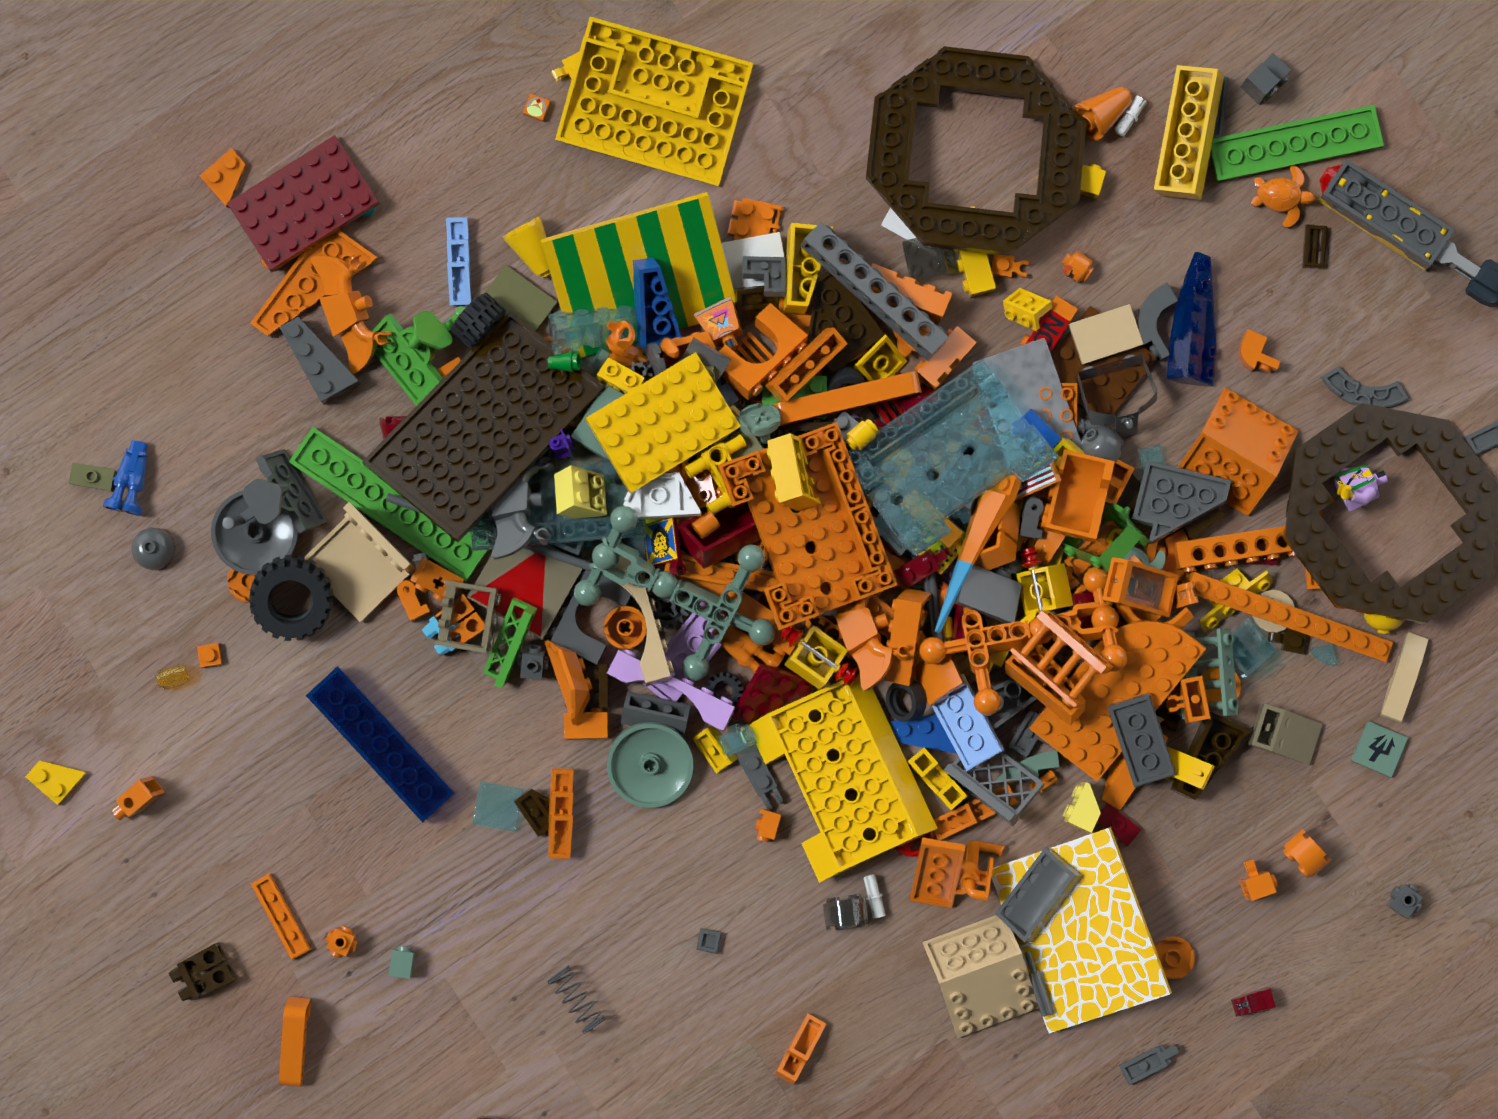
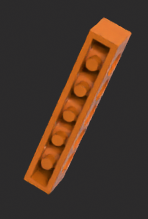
[1172,526,1296,573]

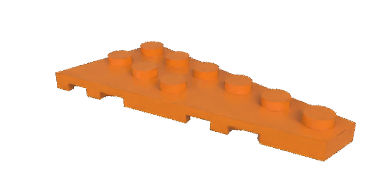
[250,230,378,337]

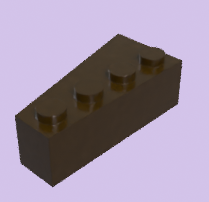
[1170,712,1250,800]

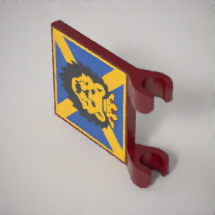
[642,517,686,578]

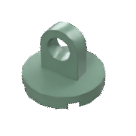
[737,403,781,446]

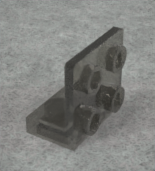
[902,238,959,282]

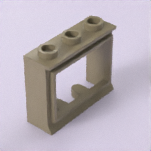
[434,580,501,653]

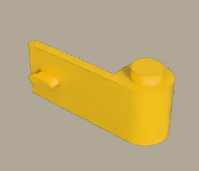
[1163,747,1215,790]

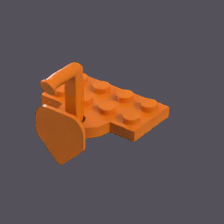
[909,838,1005,908]

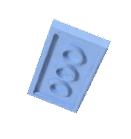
[932,674,1004,771]

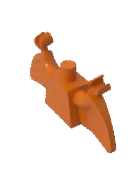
[311,255,392,374]
[835,595,909,691]

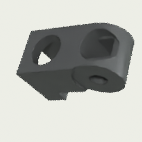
[1018,495,1044,539]

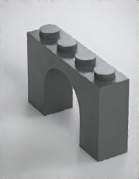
[549,569,632,665]

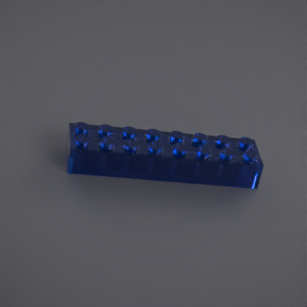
[305,666,457,823]

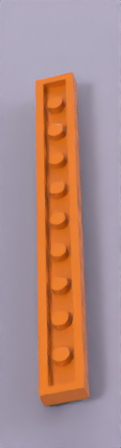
[1189,572,1393,662]

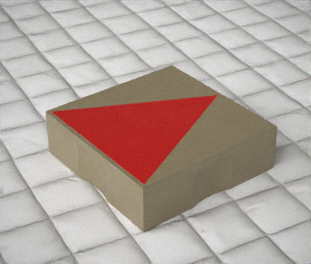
[467,536,583,641]

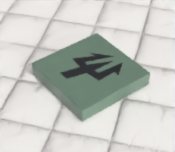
[1350,721,1408,778]

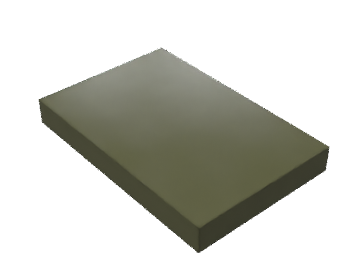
[485,265,558,332]

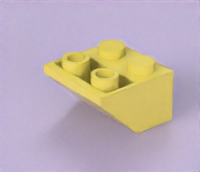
[554,465,607,519]
[1062,782,1101,833]

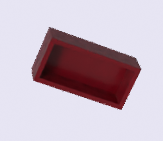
[679,502,761,569]

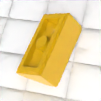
[692,725,738,774]

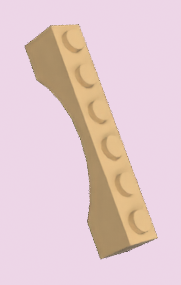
[613,556,674,686]

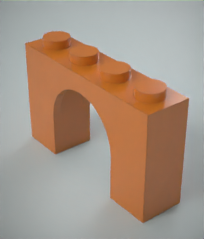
[718,303,808,400]

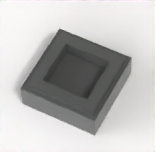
[696,928,722,954]

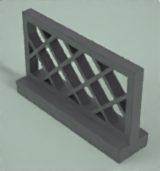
[944,751,1045,826]

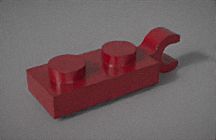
[894,547,951,589]

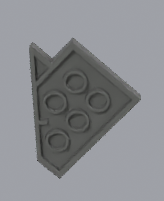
[1132,460,1231,544]

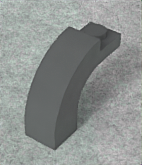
[1136,283,1178,361]

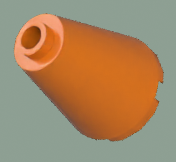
[1074,87,1132,141]

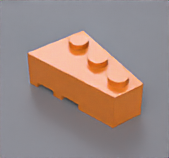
[914,326,977,391]

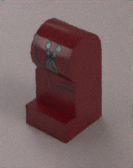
[1231,987,1276,1017]

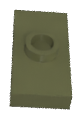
[69,463,116,492]

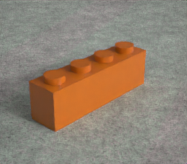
[765,328,848,402]

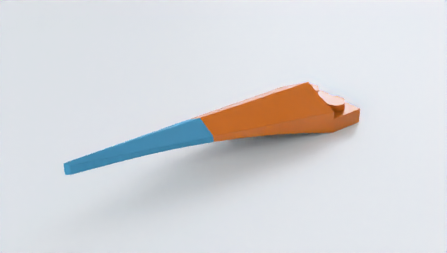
[935,472,1022,633]

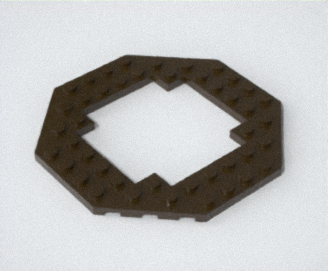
[865,46,1087,256]
[1283,403,1498,625]

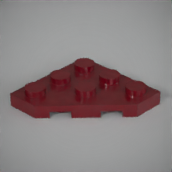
[732,663,814,723]

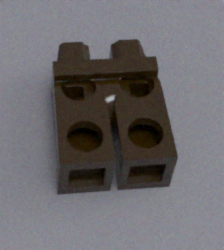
[169,942,237,1001]

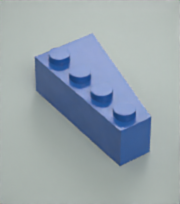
[632,258,682,349]

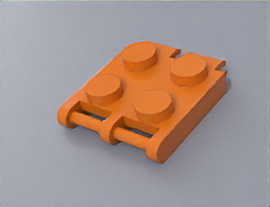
[727,198,784,240]

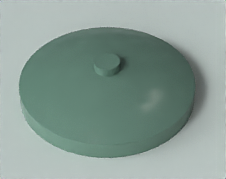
[607,722,693,808]

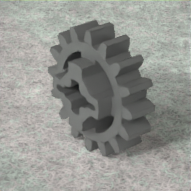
[647,589,689,629]

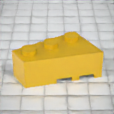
[767,433,821,511]

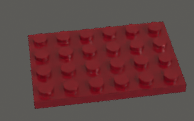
[227,135,380,273]

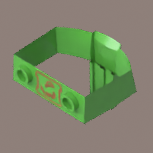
[1061,503,1149,571]

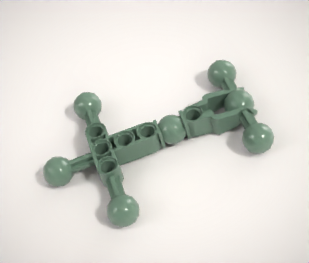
[574,505,776,681]

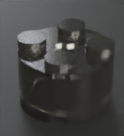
[823,894,869,931]

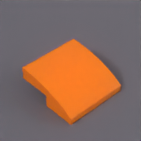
[915,654,965,706]

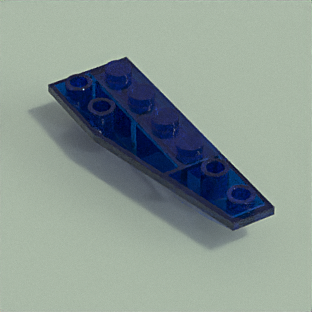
[1167,252,1217,387]

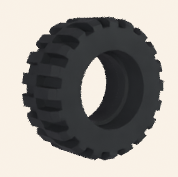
[249,555,333,641]

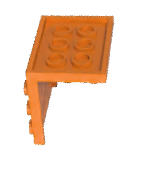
[1177,387,1298,516]

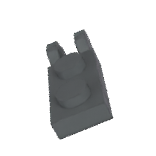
[738,748,784,811]

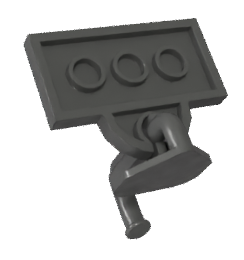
[222,449,328,533]

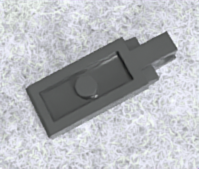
[1119,1044,1179,1085]

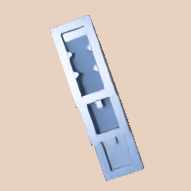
[446,217,471,305]

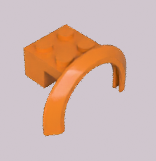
[1116,555,1194,629]

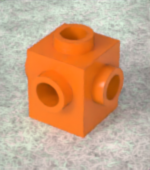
[325,925,358,959]

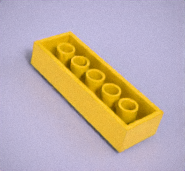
[1154,65,1224,200]

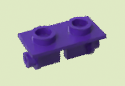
[549,429,576,461]

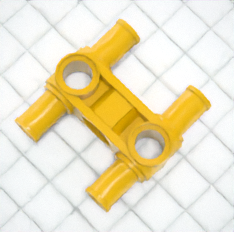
[684,434,747,515]

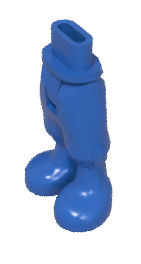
[103,440,148,516]

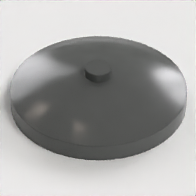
[211,491,298,575]

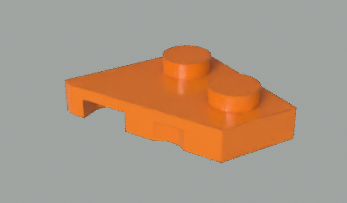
[199,148,247,207]

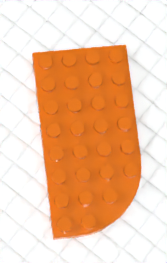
[1029,620,1206,782]

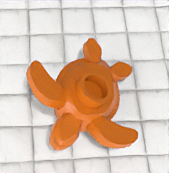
[1251,166,1316,228]

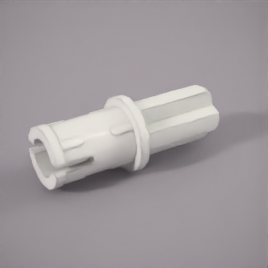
[1114,96,1147,136]
[864,874,886,918]

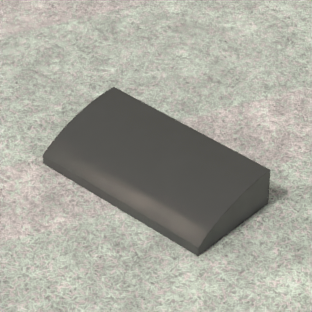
[995,847,1083,942]

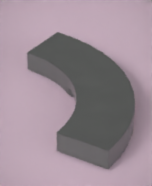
[1320,366,1409,408]

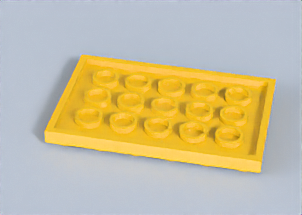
[585,352,741,493]

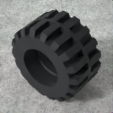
[451,292,506,350]

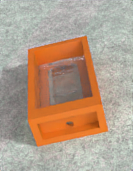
[1102,557,1179,617]

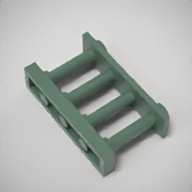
[1181,629,1239,719]

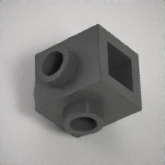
[517,644,549,680]
[1386,884,1423,919]

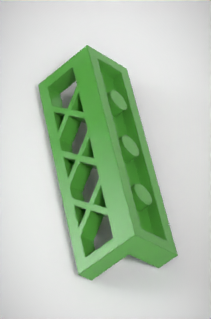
[483,598,537,689]

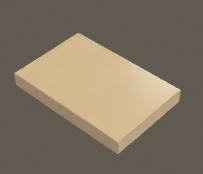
[1068,304,1143,365]

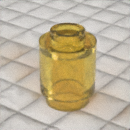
[156,664,189,690]

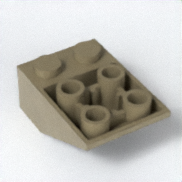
[1248,703,1322,765]

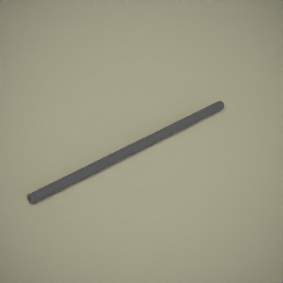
[386,493,604,576]

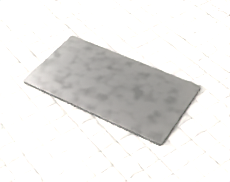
[972,338,1081,476]

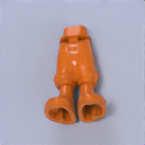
[711,624,784,673]

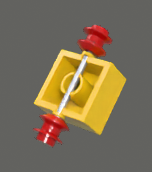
[1016,547,1073,618]
[780,625,858,689]

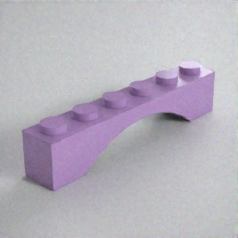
[607,649,736,732]

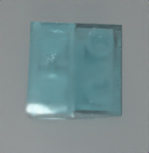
[1216,617,1276,678]

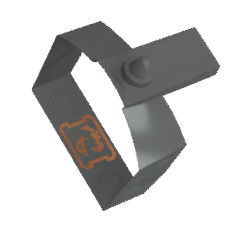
[1078,354,1157,438]

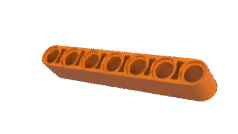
[773,371,922,426]

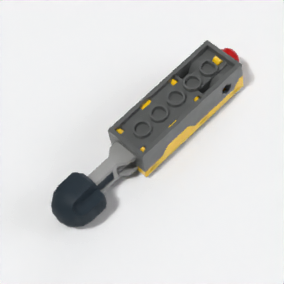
[1318,159,1498,307]

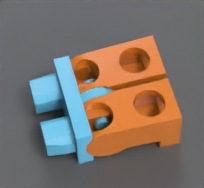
[422,594,485,656]

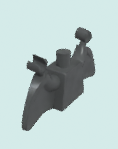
[492,456,554,560]

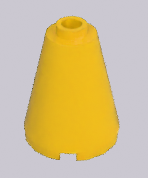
[502,216,550,278]

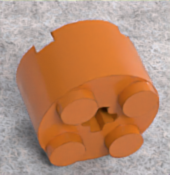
[604,606,647,650]
[1282,829,1332,878]

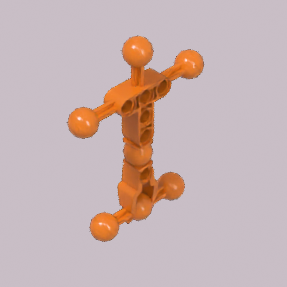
[919,567,1127,716]

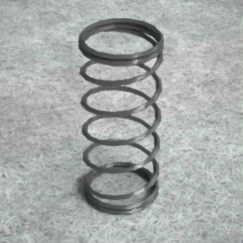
[547,965,606,1034]

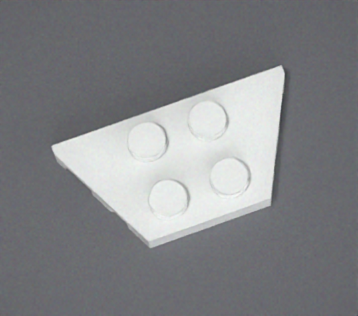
[623,473,701,519]

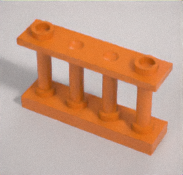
[1010,610,1113,708]

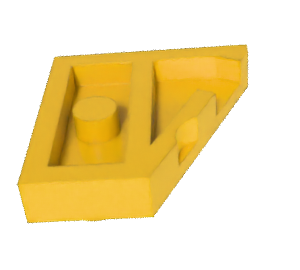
[25,761,87,805]

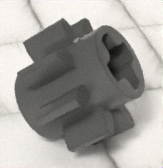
[630,360,653,383]

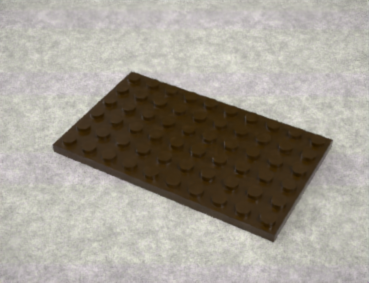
[362,311,605,542]

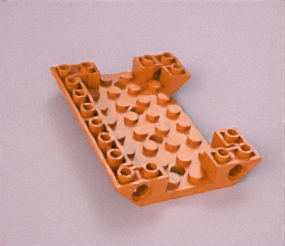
[717,422,897,630]

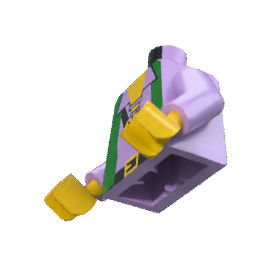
[1333,465,1388,512]

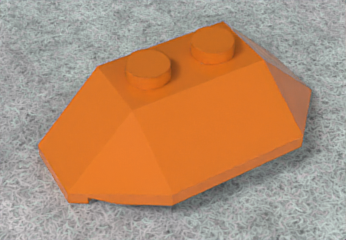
[544,640,593,725]

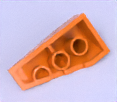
[1101,734,1169,811]

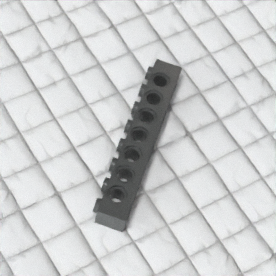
[801,222,948,361]

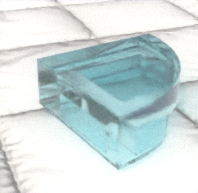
[1310,644,1337,665]

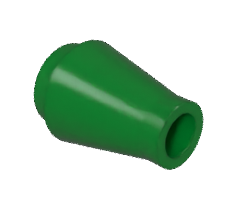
[548,351,581,373]

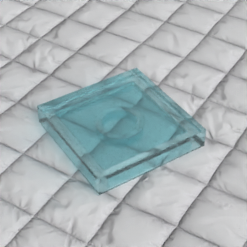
[472,781,523,832]

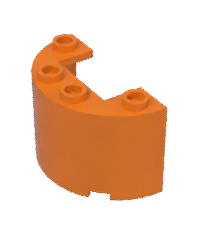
[1041,449,1115,543]

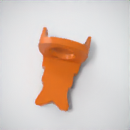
[606,321,648,362]

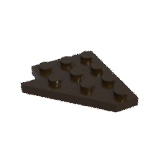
[807,271,885,373]

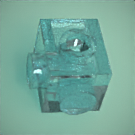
[718,723,757,757]

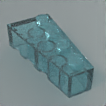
[548,306,638,355]

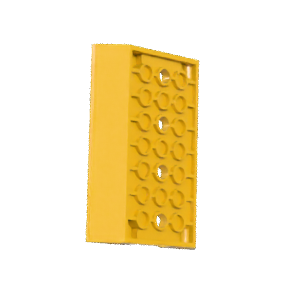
[748,674,938,883]

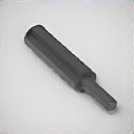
[1024,951,1054,1017]

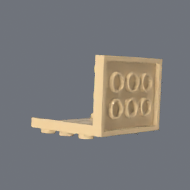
[304,502,416,623]
[922,915,1039,1038]

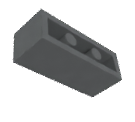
[621,691,691,737]

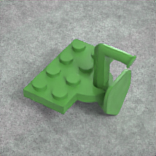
[372,306,465,406]

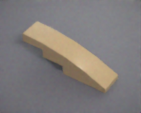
[1380,632,1428,723]

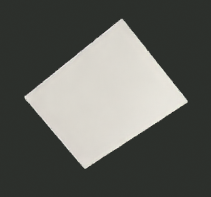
[721,232,784,293]

